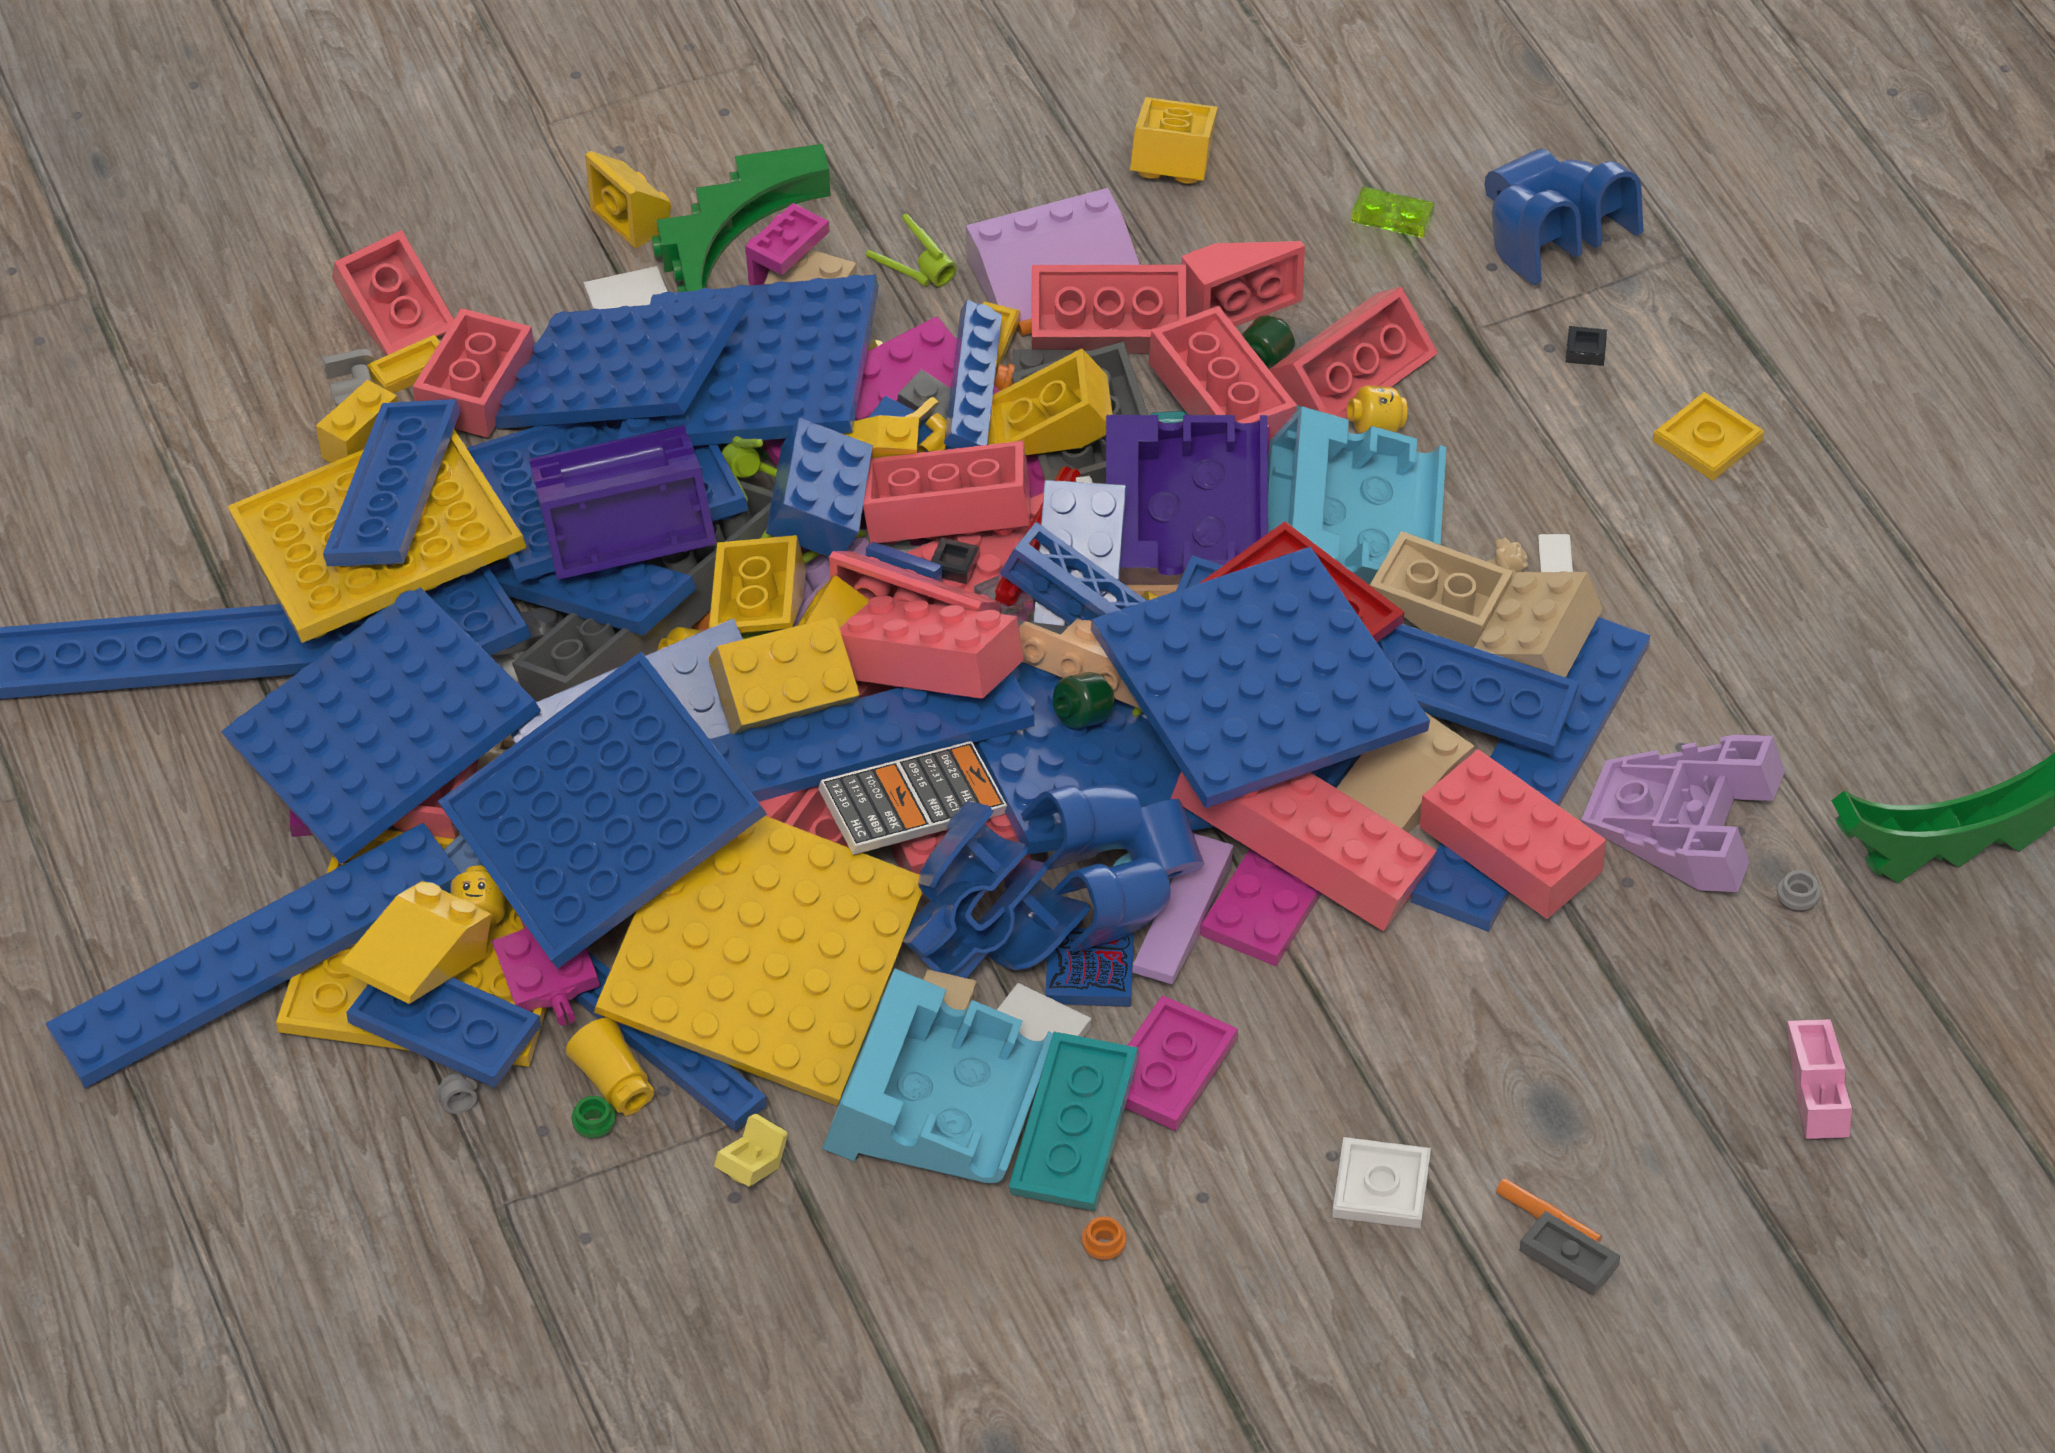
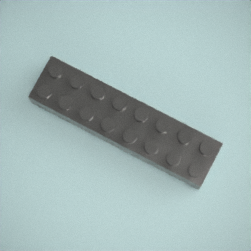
[512,480,774,702]

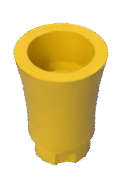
[565,1017,654,1116]

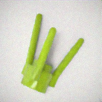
[866,214,957,287]
[722,436,777,502]

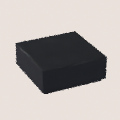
[1565,326,1607,366]
[931,537,980,584]

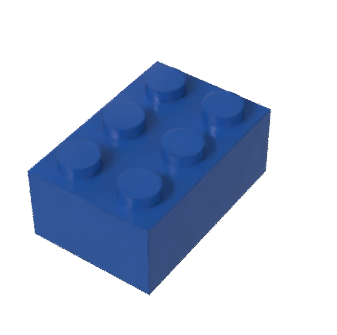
[766,417,873,557]

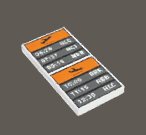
[818,741,1007,855]

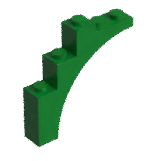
[651,144,831,292]
[1831,753,2055,884]

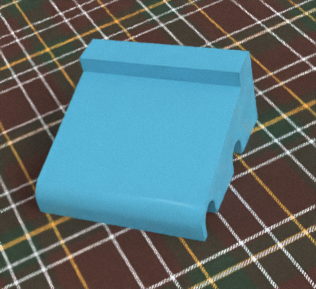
[1268,406,1447,585]
[822,969,1053,1183]

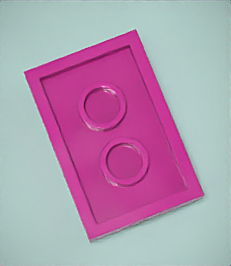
[1200,849,1322,967]
[1125,995,1238,1131]

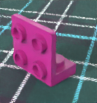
[745,203,830,286]

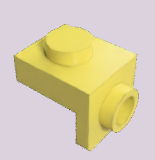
[714,1114,788,1187]

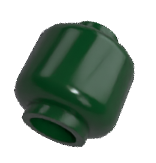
[1241,315,1295,369]
[1053,672,1114,729]

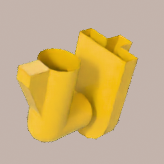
[905,397,947,453]

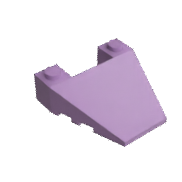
[1581,735,1785,892]

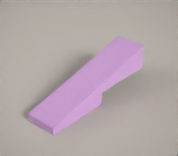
[1132,833,1233,984]

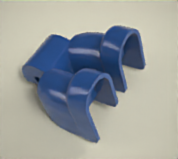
[1484,148,1643,285]
[1021,784,1204,952]
[903,801,1091,978]

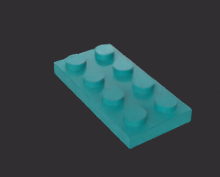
[1009,1031,1140,1211]

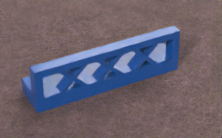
[999,522,1147,624]

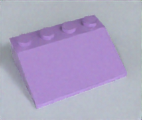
[966,188,1140,331]

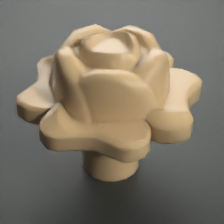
[1486,537,1528,579]

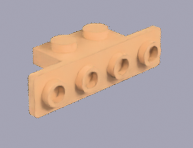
[1019,618,1141,709]

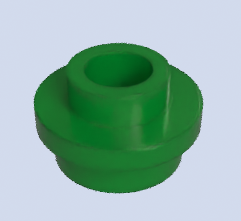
[571,1096,616,1138]

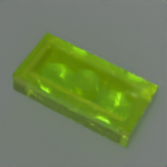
[1351,186,1435,238]

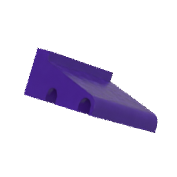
[1106,415,1268,585]
[529,425,717,580]

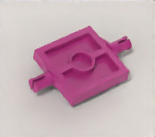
[492,915,600,1026]

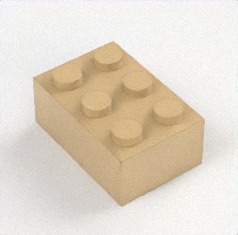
[1474,571,1603,677]

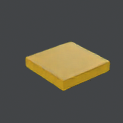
[1653,392,1764,481]

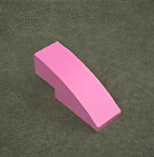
[1787,1019,1852,1139]

